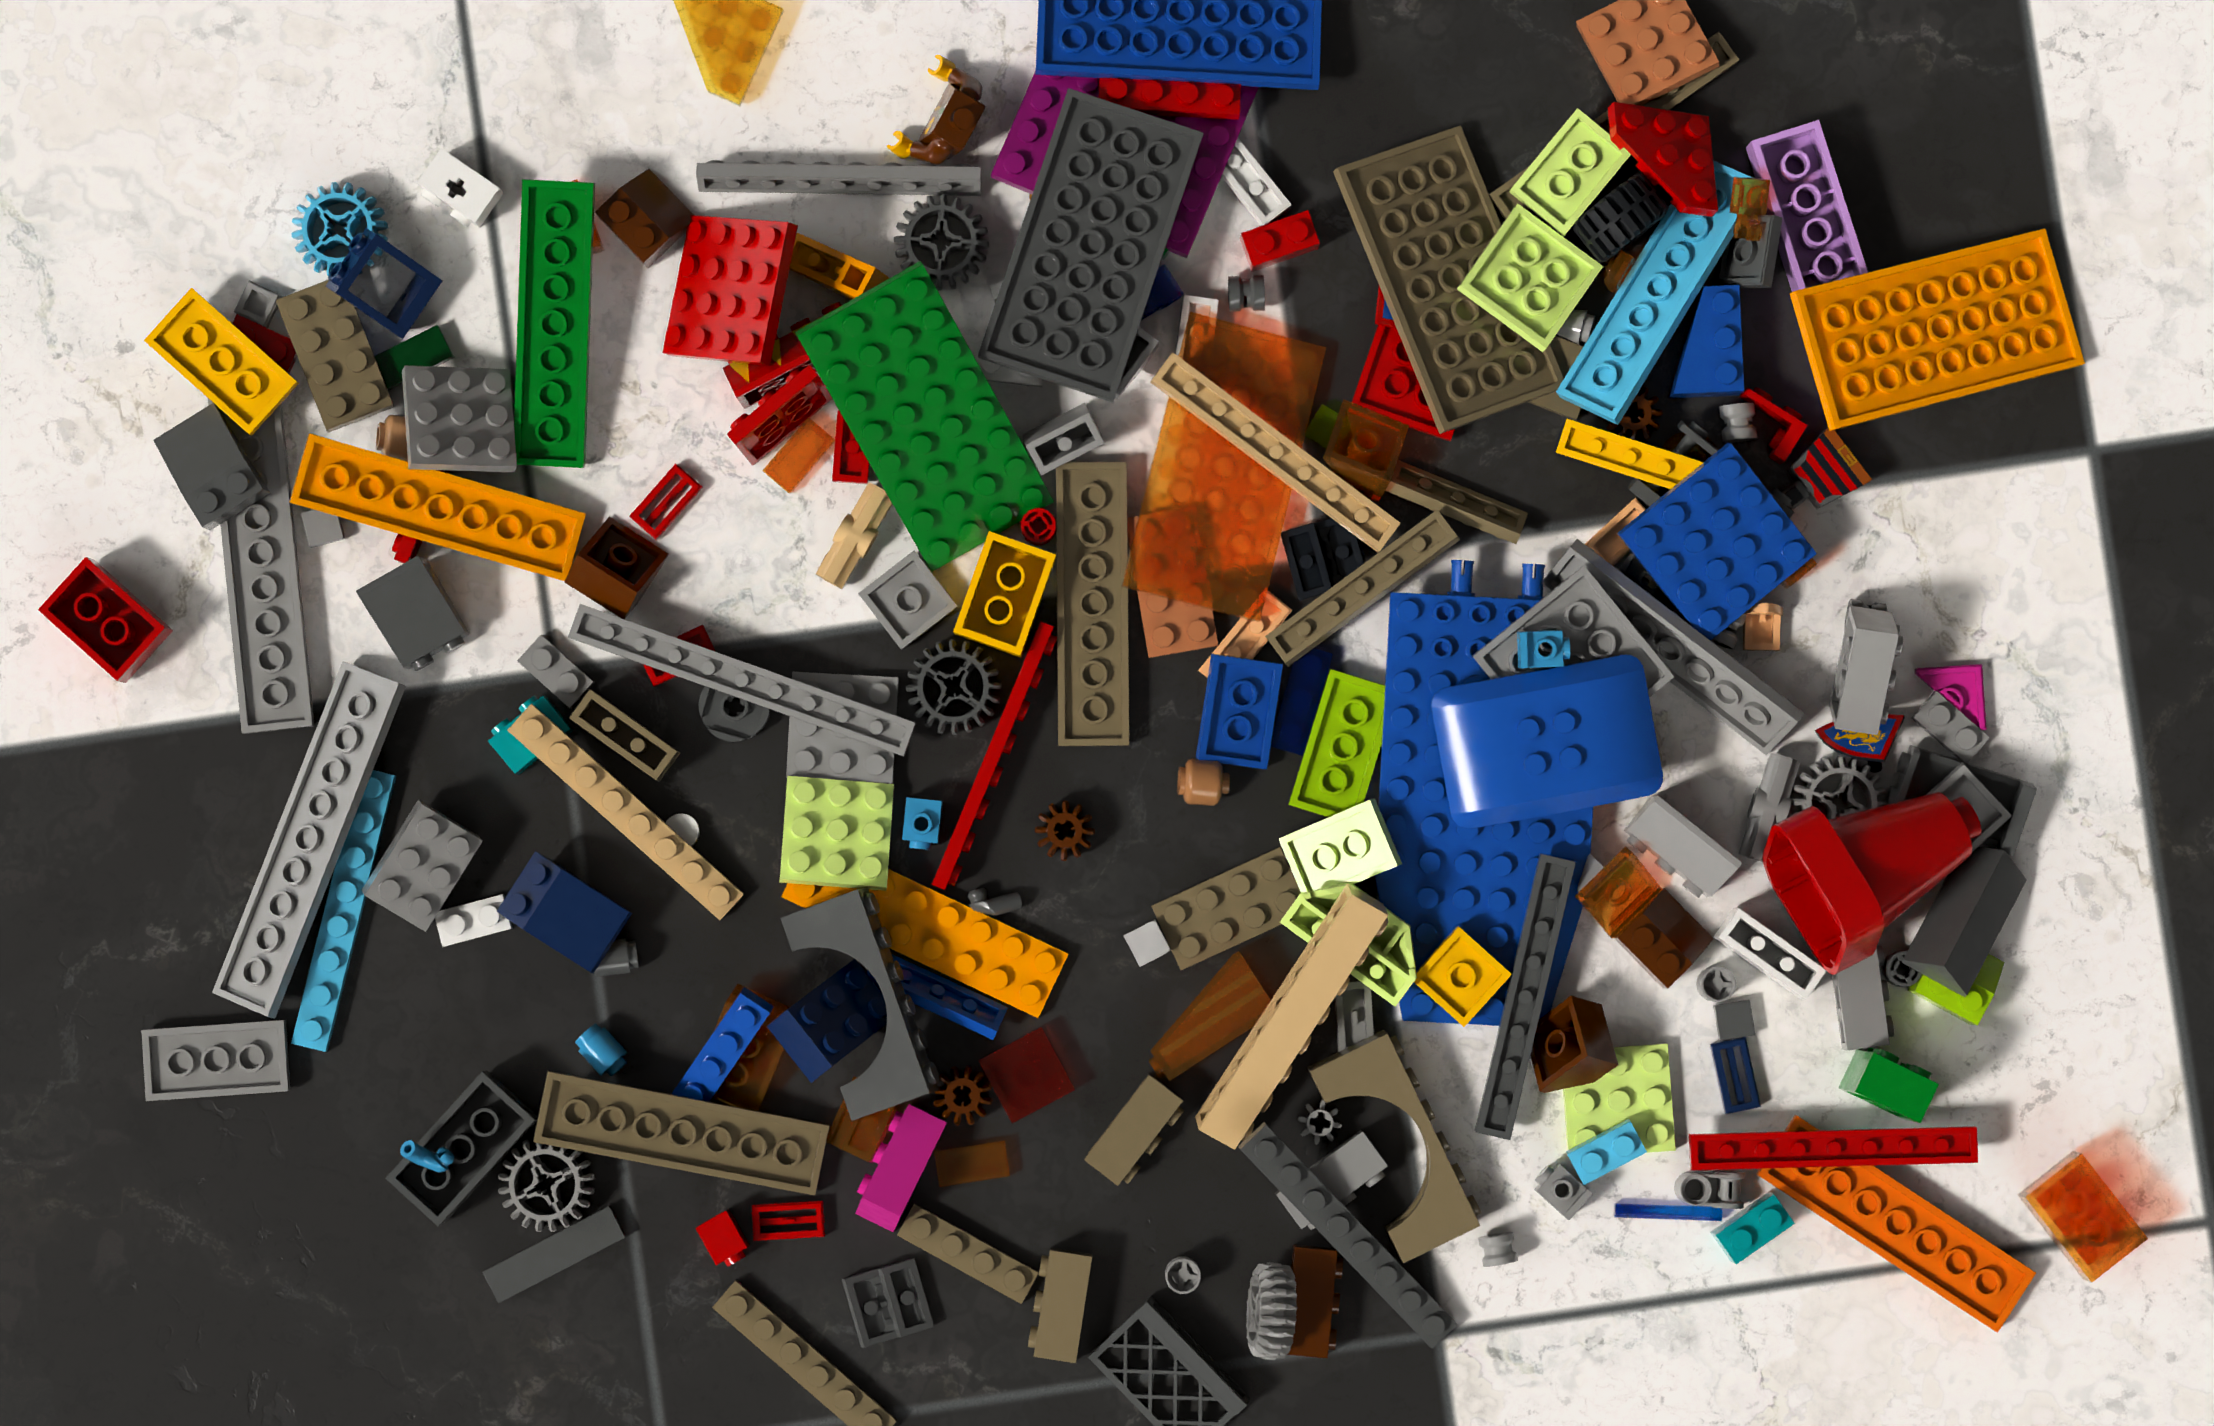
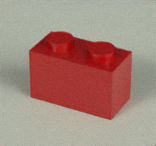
[1240,210,1320,272]

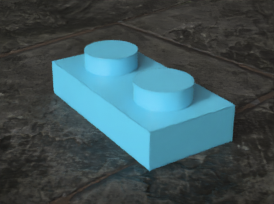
[1566,1119,1647,1185]

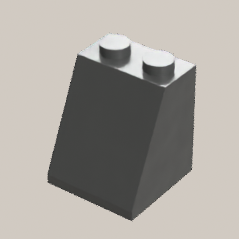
[356,556,470,671]

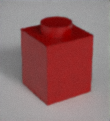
[695,1208,750,1267]

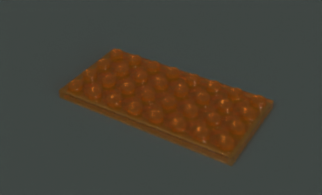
[1121,312,1326,622]

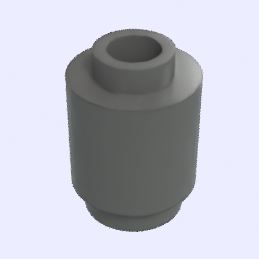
[596,938,639,977]

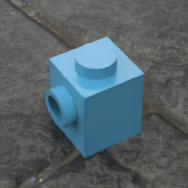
[902,797,943,850]

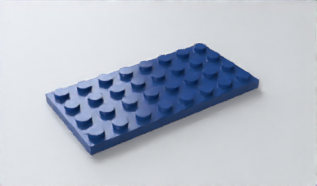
[1035,0,1322,90]

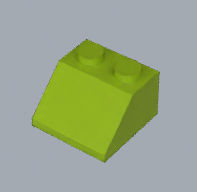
[1908,954,2005,1026]

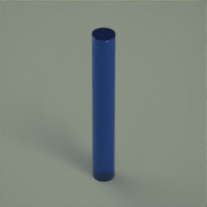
[1614,1203,1722,1221]

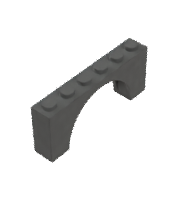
[780,888,940,1121]

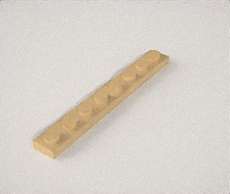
[1150,352,1400,553]
[507,703,744,920]

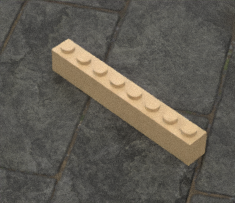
[1195,883,1388,1150]

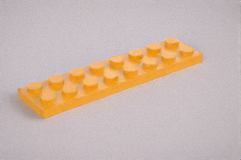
[289,434,586,581]
[781,869,1068,1018]

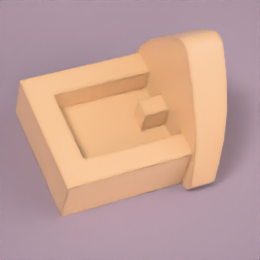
[1743,603,1783,651]

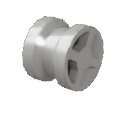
[1478,1232,1518,1267]

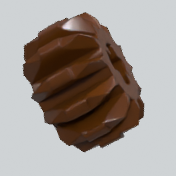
[1602,386,1663,441]
[1035,800,1095,861]
[933,1065,993,1126]

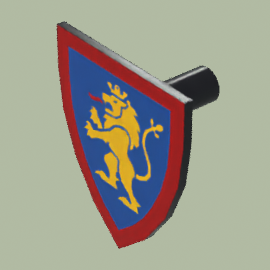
[1815,714,1905,773]

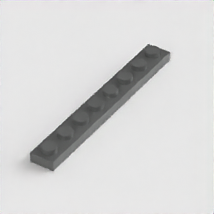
[1475,853,1576,1140]
[1238,1122,1458,1349]

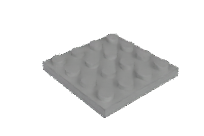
[1472,565,1675,697]

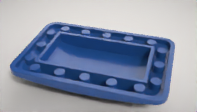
[1431,654,1663,828]

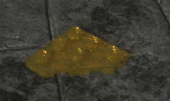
[673,0,784,107]

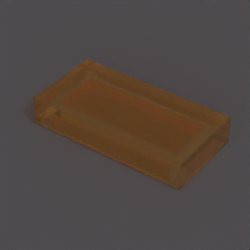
[762,417,835,494]
[934,1140,1010,1187]

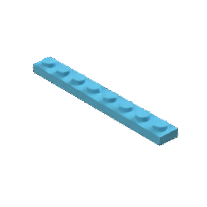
[291,770,396,1052]

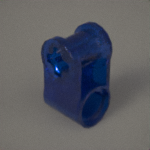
[1141,264,1184,321]

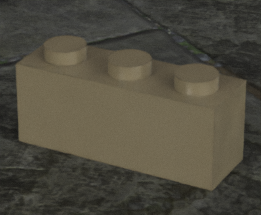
[569,689,680,782]
[1084,1074,1184,1186]
[1028,1248,1092,1363]

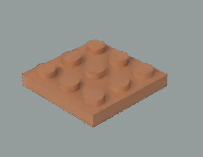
[1576,0,1720,106]

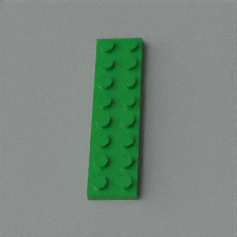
[514,179,595,468]

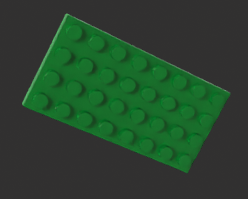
[795,261,1054,572]

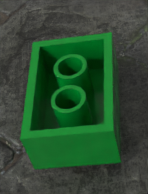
[1838,1047,1939,1123]

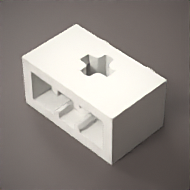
[417,148,504,228]

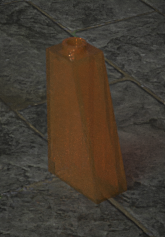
[1148,951,1271,1081]

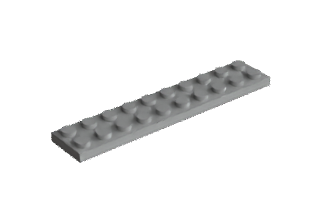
[207,397,315,734]
[212,661,406,1019]

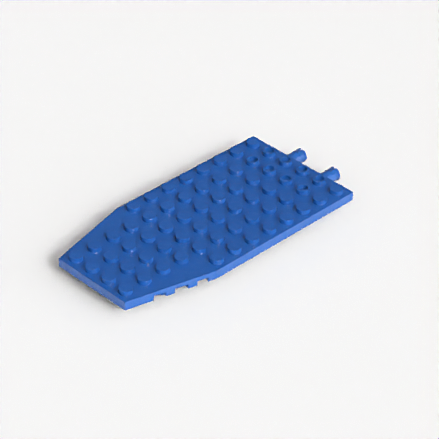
[1374,560,1593,1026]

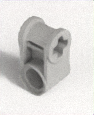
[1674,1171,1745,1209]

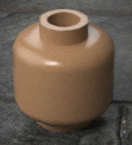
[1177,758,1230,806]

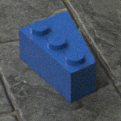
[1668,285,1744,399]

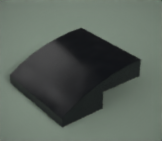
[1280,518,1366,601]

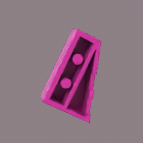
[855,1104,947,1232]

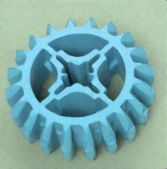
[291,182,388,276]

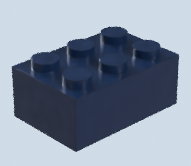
[767,959,887,1083]

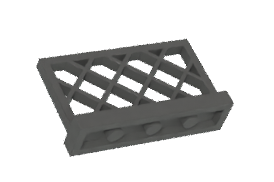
[1088,1295,1250,1426]

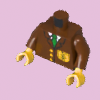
[887,55,986,164]

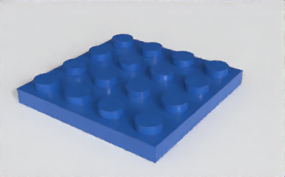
[1617,443,1817,641]

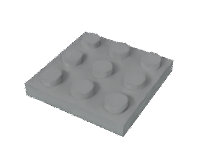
[402,365,517,472]
[786,672,899,784]

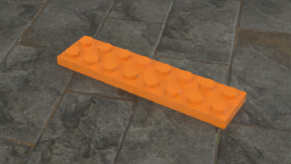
[1756,1115,2036,1333]

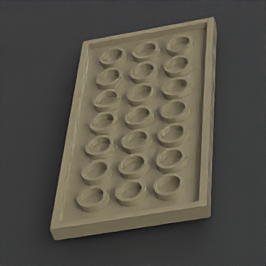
[1333,125,1564,434]

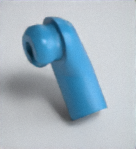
[400,1140,454,1173]

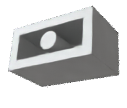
[1022,403,1104,476]

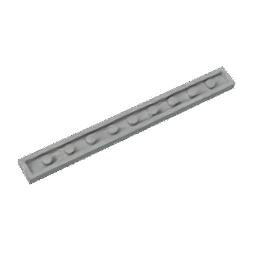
[568,604,916,757]

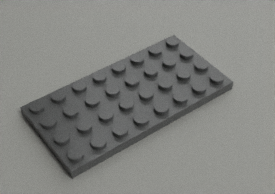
[978,88,1204,403]

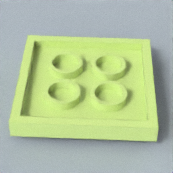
[1457,204,1603,352]
[779,776,894,891]
[1563,1043,1676,1158]

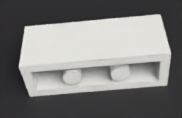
[1713,908,1826,1000]

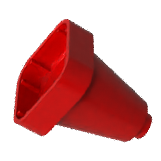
[1763,792,1982,975]

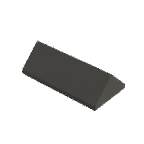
[1902,847,2027,997]

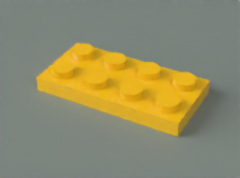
[144,288,299,436]

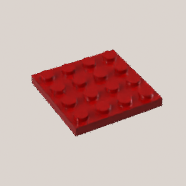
[662,215,798,366]

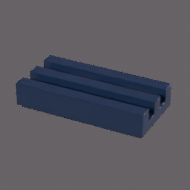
[1710,1037,1761,1114]

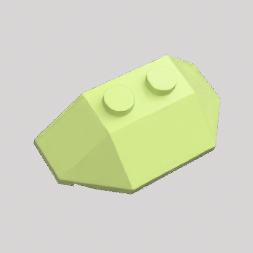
[1280,883,1417,1007]

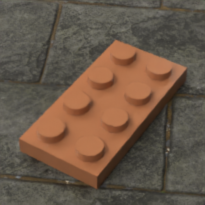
[1127,506,1219,658]

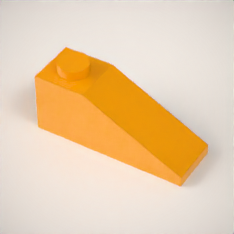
[790,233,889,300]

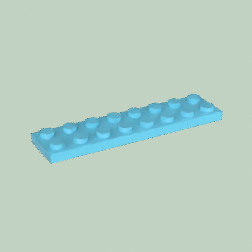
[1556,160,1763,425]

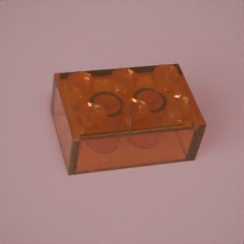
[2017,1151,2148,1283]

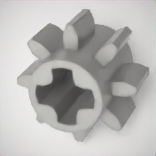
[1297,1100,1342,1145]

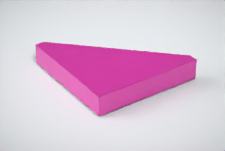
[1915,664,1987,730]

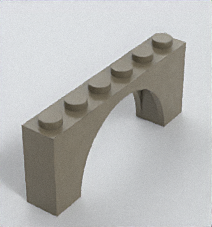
[1307,1030,1482,1263]

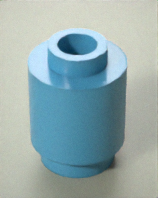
[575,1023,627,1077]

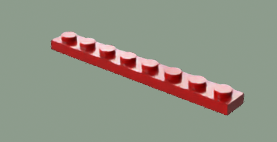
[932,621,1058,890]
[1689,1126,1978,1170]

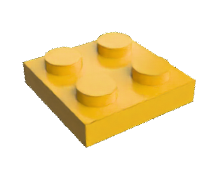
[1414,926,1512,1027]

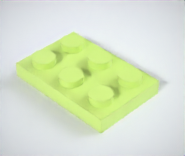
[1509,108,1631,237]
[1279,798,1402,893]

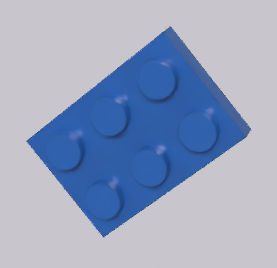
[1195,653,1283,769]

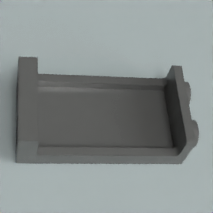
[1885,745,2037,856]

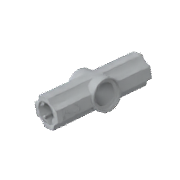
[1738,753,1800,862]

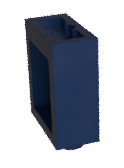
[325,228,443,339]

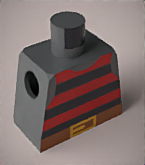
[1782,428,1872,510]

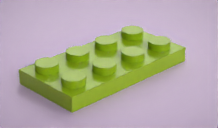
[1288,669,1385,817]

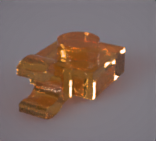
[1729,177,1770,241]

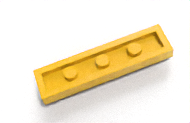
[1556,418,1703,489]

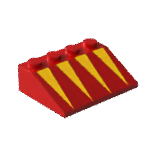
[723,301,842,409]

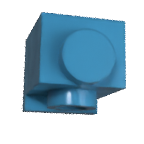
[1517,630,1570,668]

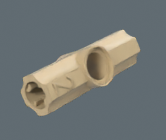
[816,482,893,589]

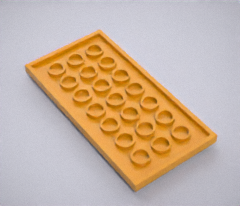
[1790,228,2085,431]

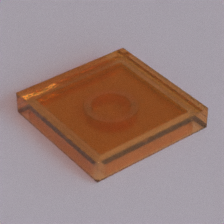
[1575,846,1663,939]

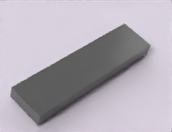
[482,1206,626,1304]

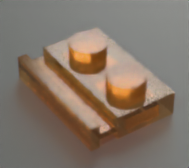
[826,1076,900,1163]

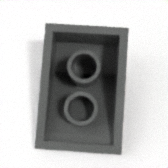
[153,403,270,531]

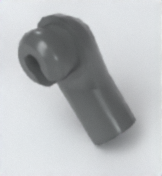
[968,888,1022,915]

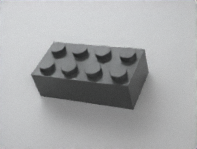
[385,1070,538,1227]

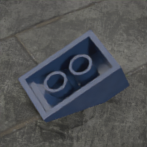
[497,851,632,974]

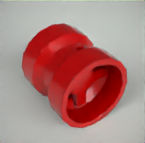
[1021,508,1056,546]

